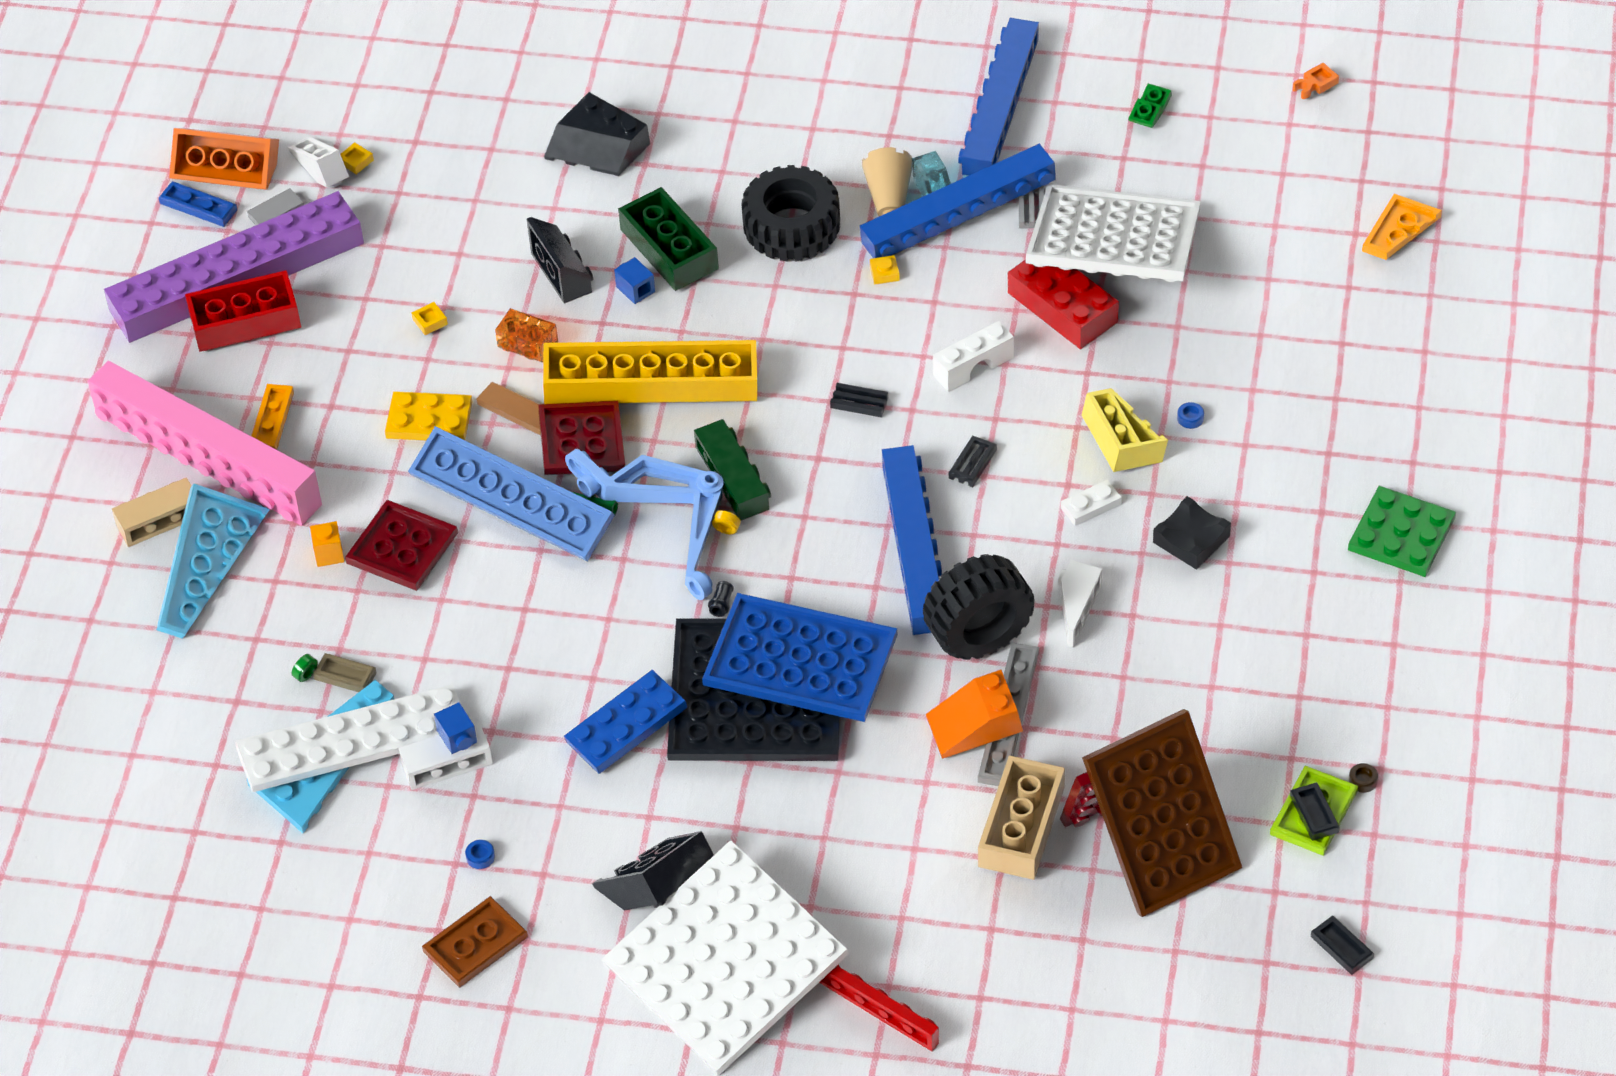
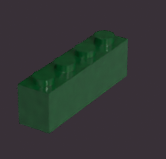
[694,419,771,521]

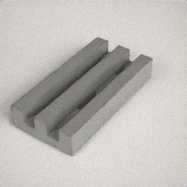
[1018,186,1044,228]

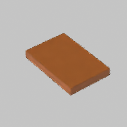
[422,896,528,988]

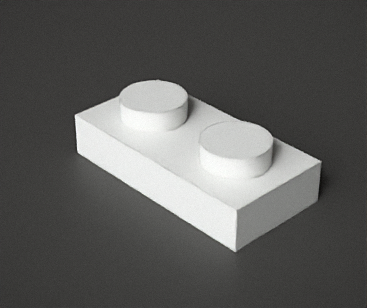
[1061,480,1122,526]

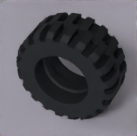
[741,165,840,262]
[923,554,1035,660]

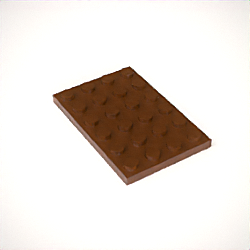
[1082,709,1243,917]

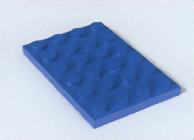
[702,593,898,722]

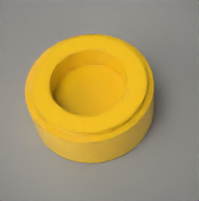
[712,511,741,534]

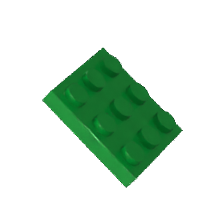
[1348,486,1456,577]

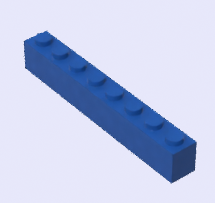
[958,18,1039,176]
[860,143,1056,258]
[882,445,942,635]

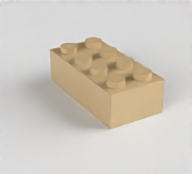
[978,755,1065,880]

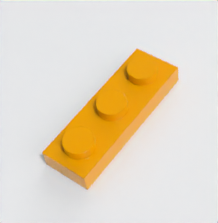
[251,384,294,450]

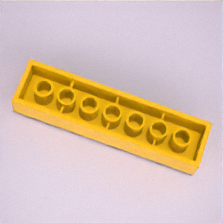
[543,340,757,404]

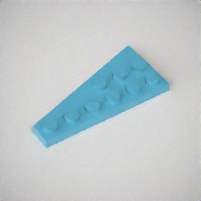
[156,484,270,638]
[247,680,394,833]

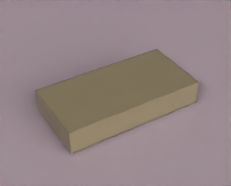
[313,653,377,692]

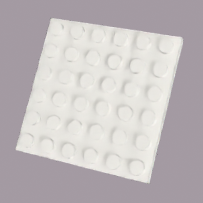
[1026,184,1201,282]
[602,840,849,1076]

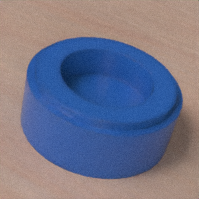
[1177,402,1204,429]
[465,840,495,869]

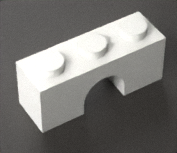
[933,321,1014,392]

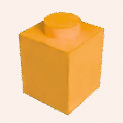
[310,521,344,567]

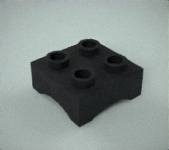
[1153,496,1231,570]

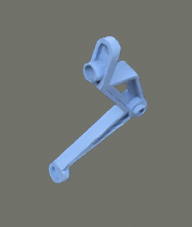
[565,449,723,600]

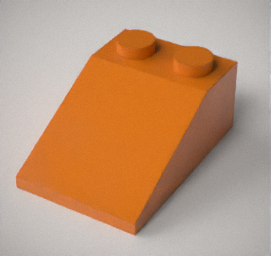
[926,670,1023,759]

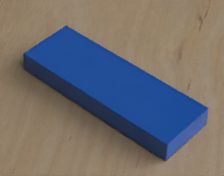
[159,181,237,227]

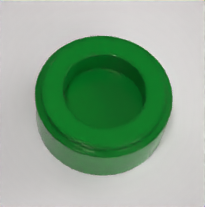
[291,654,318,682]

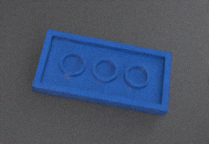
[564,670,687,774]

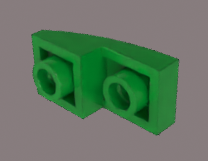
[1128,83,1172,128]

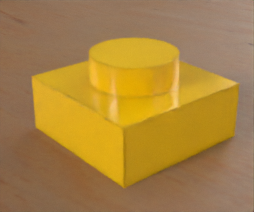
[340,142,374,175]
[869,255,900,285]
[411,302,448,335]

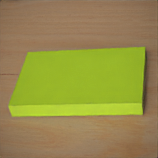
[1270,766,1358,856]

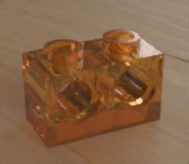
[495,308,558,363]

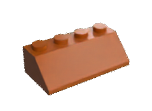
[169,128,279,190]

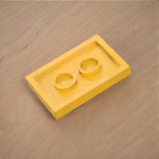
[385,391,473,441]

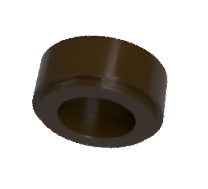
[1349,763,1378,793]

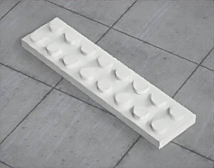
[236,684,461,792]

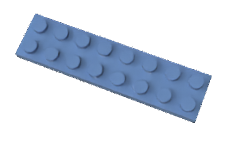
[408,426,615,562]

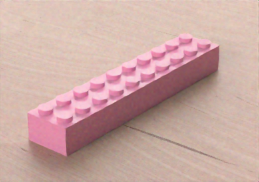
[88,360,322,526]

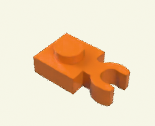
[1293,63,1339,99]

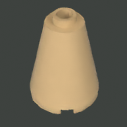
[862,147,913,216]

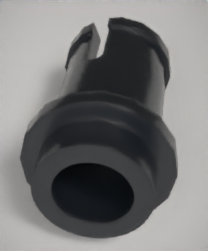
[708,581,734,617]

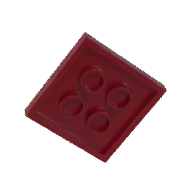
[538,401,625,475]
[345,500,458,591]

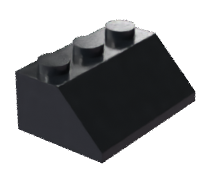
[526,217,594,304]

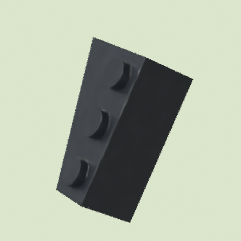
[544,92,650,176]
[592,831,714,910]

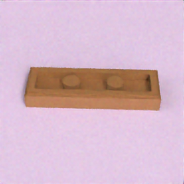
[476,382,541,436]

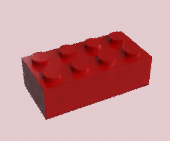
[1008,259,1119,350]
[185,270,301,352]

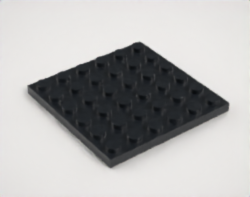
[667,618,840,761]

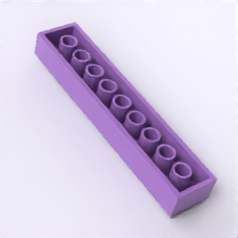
[104,191,364,343]

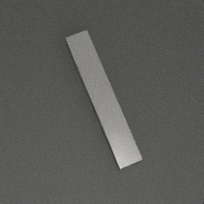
[978,643,1039,786]

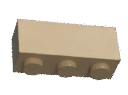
[112,477,191,547]

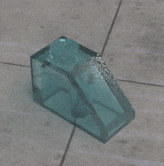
[912,151,951,196]

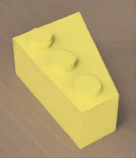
[1082,388,1168,472]

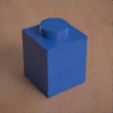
[614,257,655,304]
[434,702,477,754]

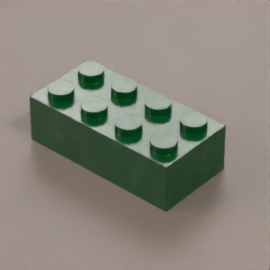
[618,187,719,291]

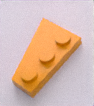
[1362,194,1442,260]

